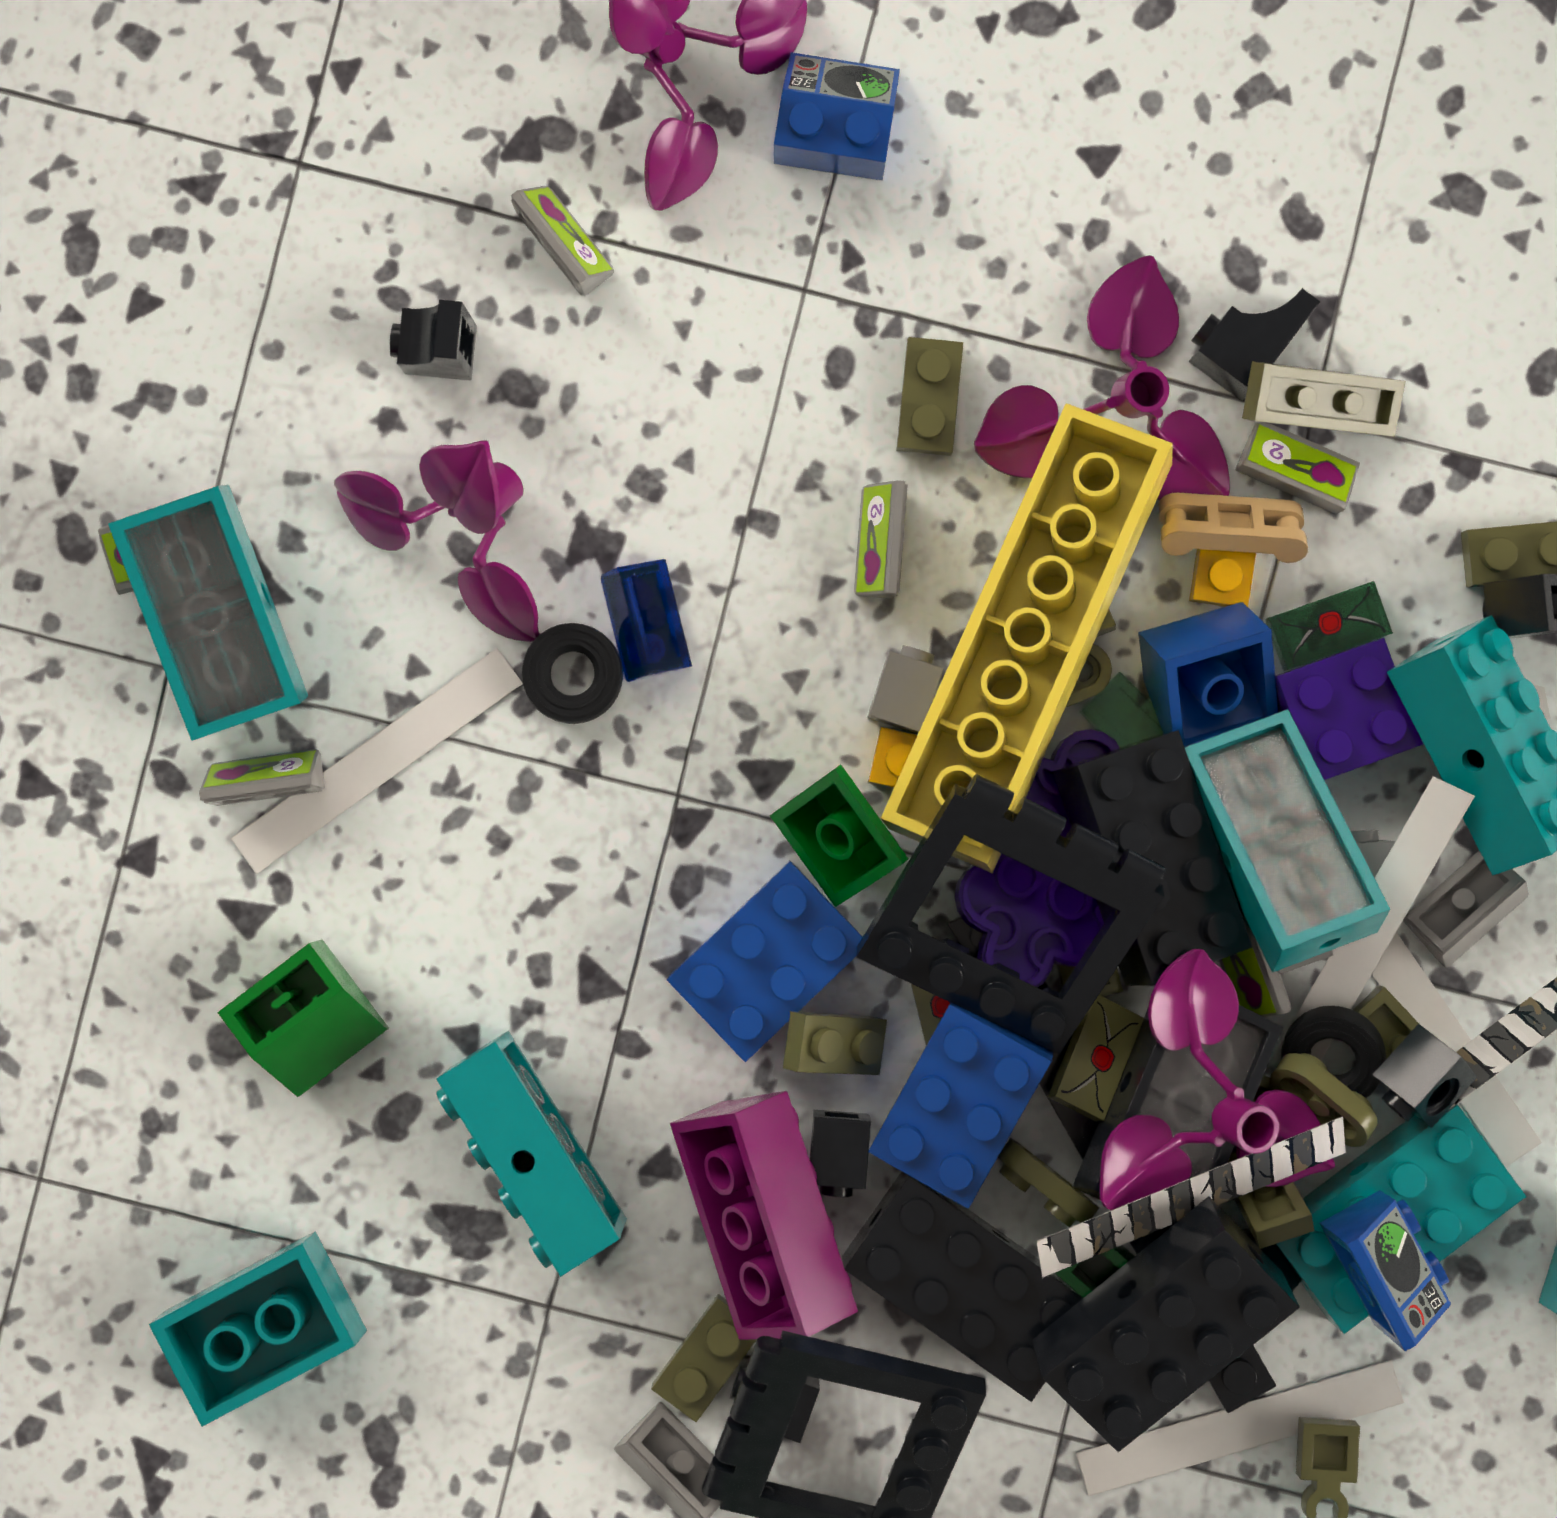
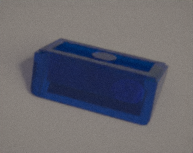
[601,559,692,682]

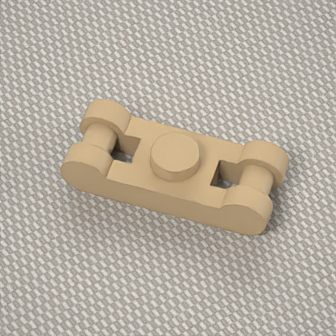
[1158,493,1308,563]

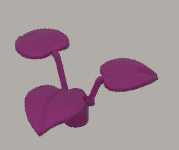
[609,0,807,211]
[974,255,1230,501]
[334,440,540,642]
[1100,949,1335,1210]

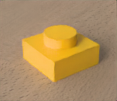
[1189,549,1256,607]
[868,727,917,787]

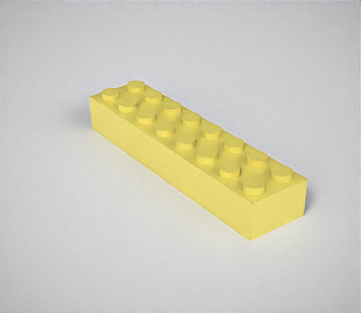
[881,403,1173,873]

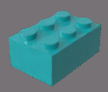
[149,1231,367,1427]

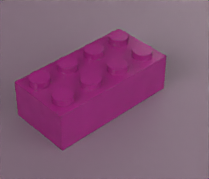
[670,1091,858,1340]

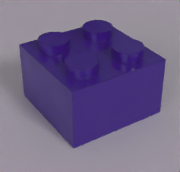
[1275,638,1423,780]

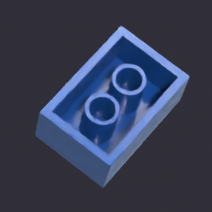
[667,860,863,1062]
[868,1003,1054,1209]

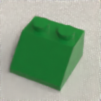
[769,764,909,907]

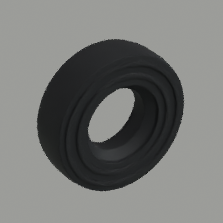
[522,623,623,724]
[1281,1006,1386,1098]

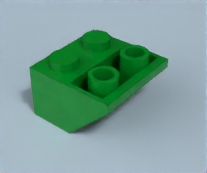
[217,939,389,1097]

